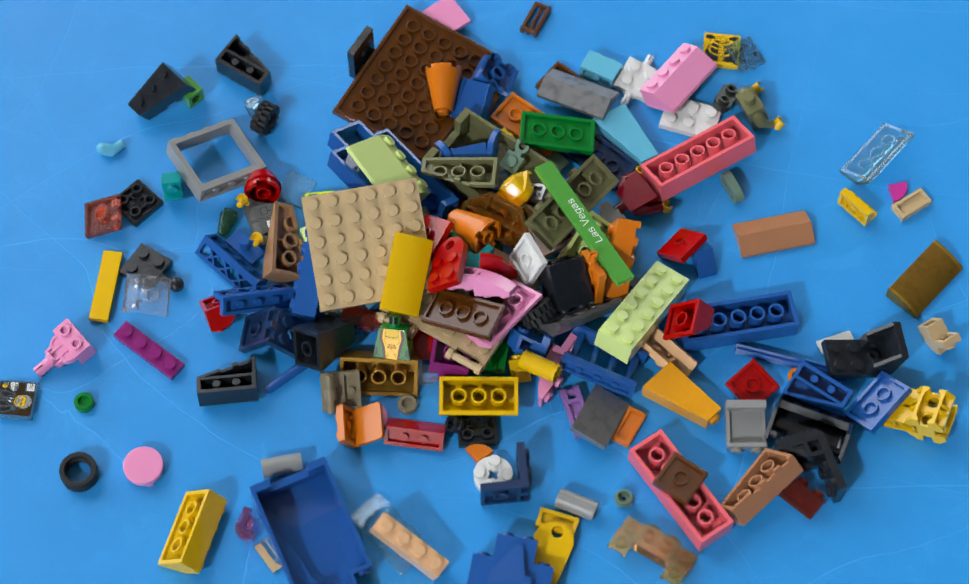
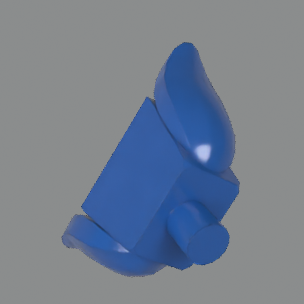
[434,129,502,157]

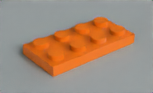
[490,92,555,159]

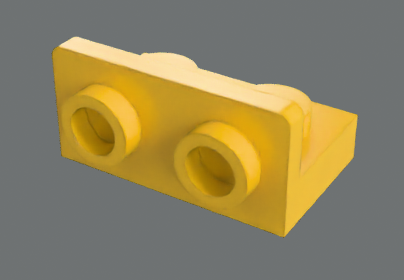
[837,187,877,226]

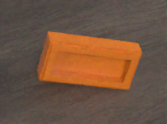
[611,406,647,448]

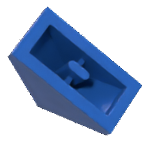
[691,242,717,279]

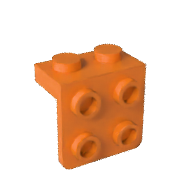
[335,402,384,449]

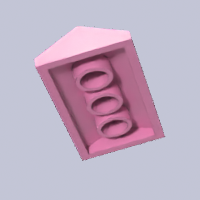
[465,279,543,349]

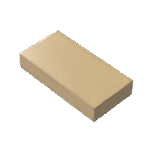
[890,188,932,222]

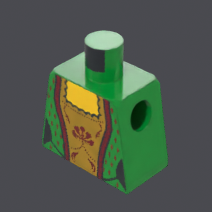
[373,313,414,361]

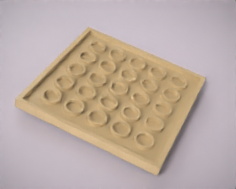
[301,178,432,313]

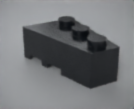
[215,34,272,97]

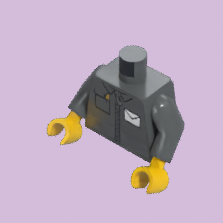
[235,193,274,247]

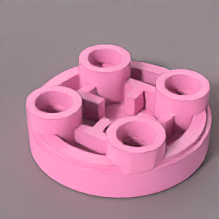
[123,446,164,487]

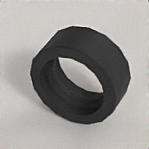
[59,452,99,492]

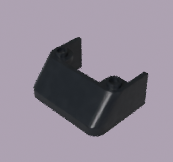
[764,396,854,464]

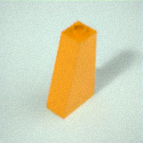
[642,362,721,428]

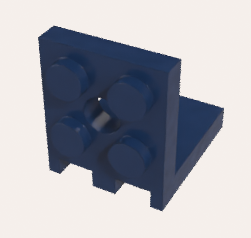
[238,306,305,359]
[480,442,532,506]

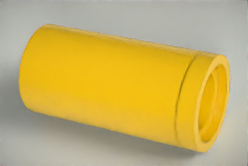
[518,350,562,383]

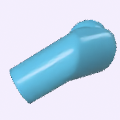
[97,140,126,157]

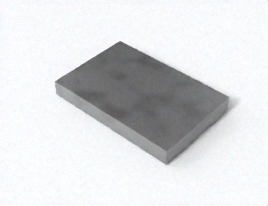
[570,384,629,451]

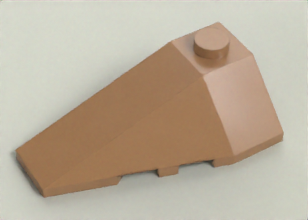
[262,201,304,283]

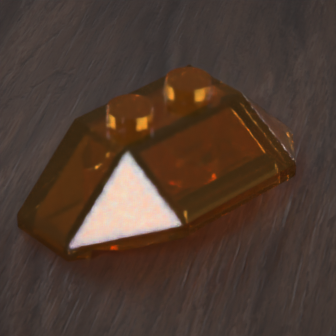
[461,191,529,249]

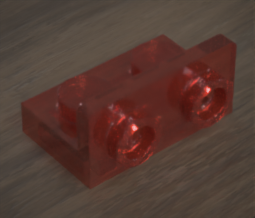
[778,476,827,520]

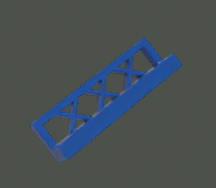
[195,234,269,288]
[213,282,294,316]

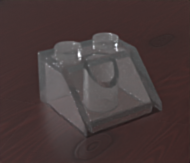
[122,273,172,317]

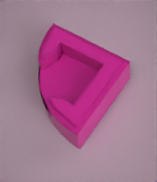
[888,181,907,204]

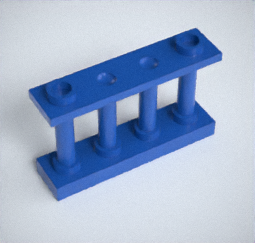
[560,325,649,398]

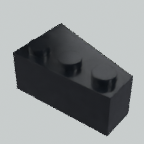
[128,62,196,120]
[196,355,259,406]

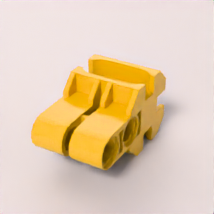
[883,386,959,444]

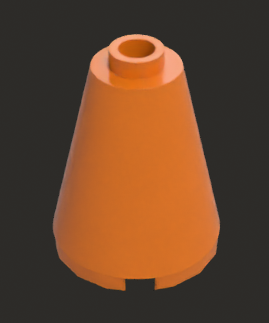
[425,62,462,116]
[447,209,501,253]

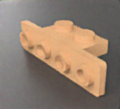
[641,327,698,377]

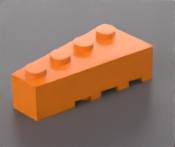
[602,218,642,301]

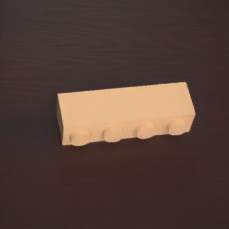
[369,512,449,581]

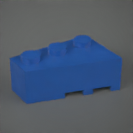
[781,360,853,411]

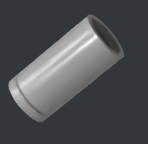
[261,453,303,479]
[554,488,599,521]

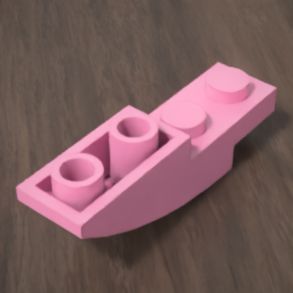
[447,267,518,298]
[538,333,577,408]

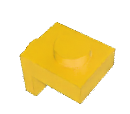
[507,353,531,383]

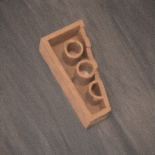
[721,448,804,526]

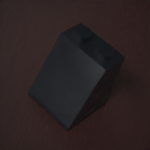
[538,255,594,314]
[292,315,355,372]

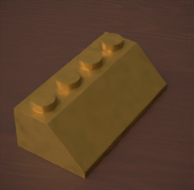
[340,350,419,397]

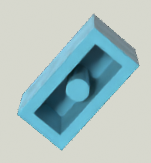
[579,50,622,89]

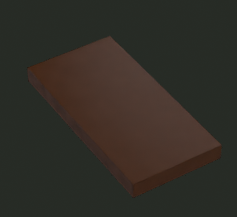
[421,289,507,341]

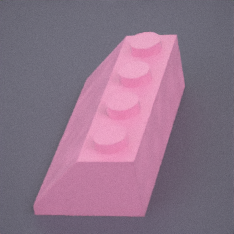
[640,43,718,114]

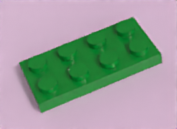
[519,111,595,155]

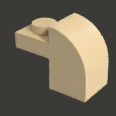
[918,317,962,355]

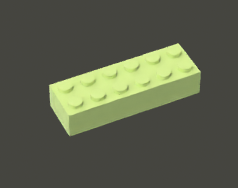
[594,261,689,364]

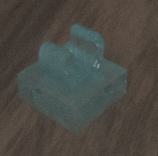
[244,94,264,119]

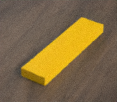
[89,250,123,323]

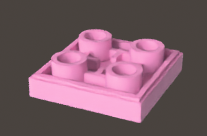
[422,0,471,32]

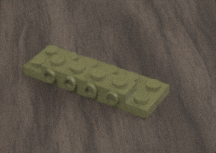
[524,154,619,251]

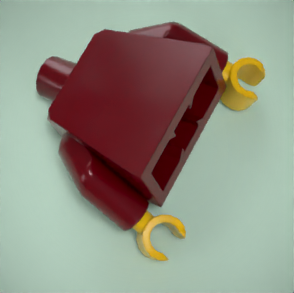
[614,166,673,216]

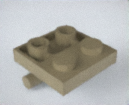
[320,369,362,414]

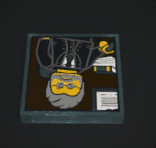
[0,379,39,421]

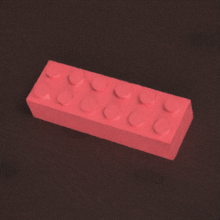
[640,115,756,202]
[628,429,734,552]

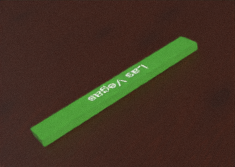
[534,161,634,286]

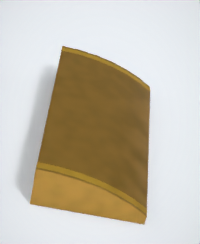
[886,240,963,319]

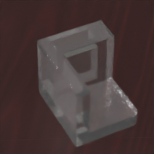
[418,359,438,386]

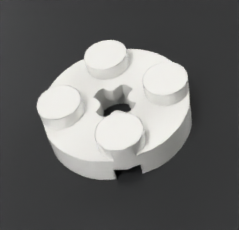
[473,455,513,491]

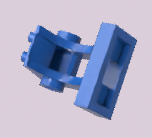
[506,323,556,358]

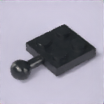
[119,243,184,292]

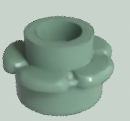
[614,489,634,508]

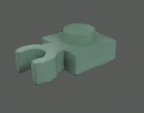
[499,140,530,175]

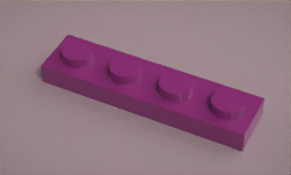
[113,321,185,381]

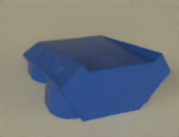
[470,53,519,96]
[450,77,495,121]

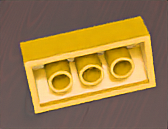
[439,376,518,416]
[158,489,227,574]

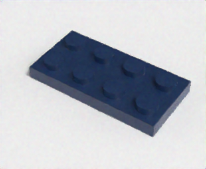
[561,132,639,192]

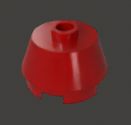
[244,169,282,203]

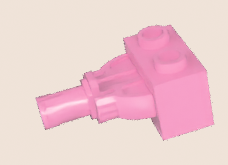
[33,319,97,377]

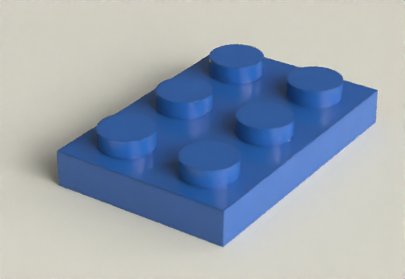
[844,371,912,435]

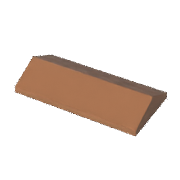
[732,210,815,258]

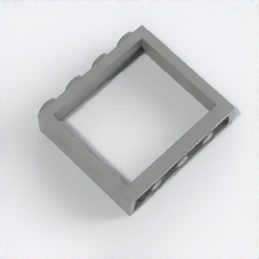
[166,118,266,202]

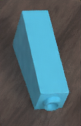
[593,104,658,166]

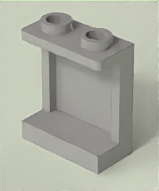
[724,400,768,454]

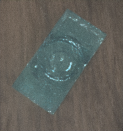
[350,493,428,575]

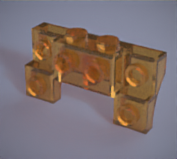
[607,516,698,584]

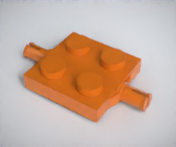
[580,249,607,304]

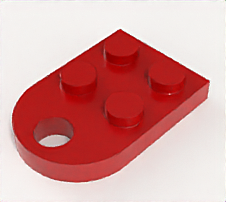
[426,237,468,294]

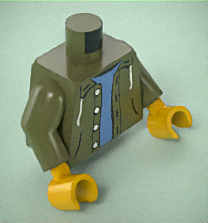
[736,81,786,131]

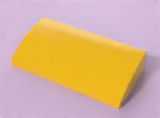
[379,232,434,318]

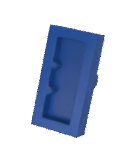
[226,229,265,266]

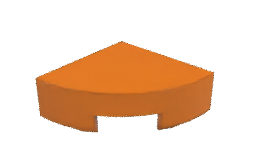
[465,444,493,463]

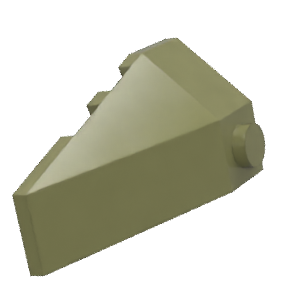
[421,157,500,188]

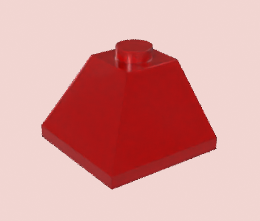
[198,288,235,332]
[663,298,715,341]

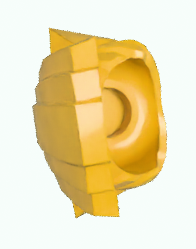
[496,170,534,208]

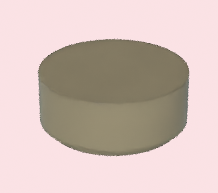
[398,395,417,415]

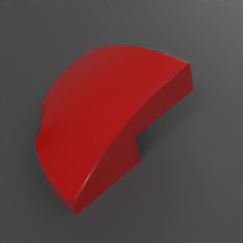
[479,252,518,280]

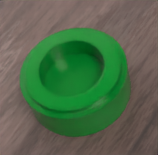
[74,392,95,413]

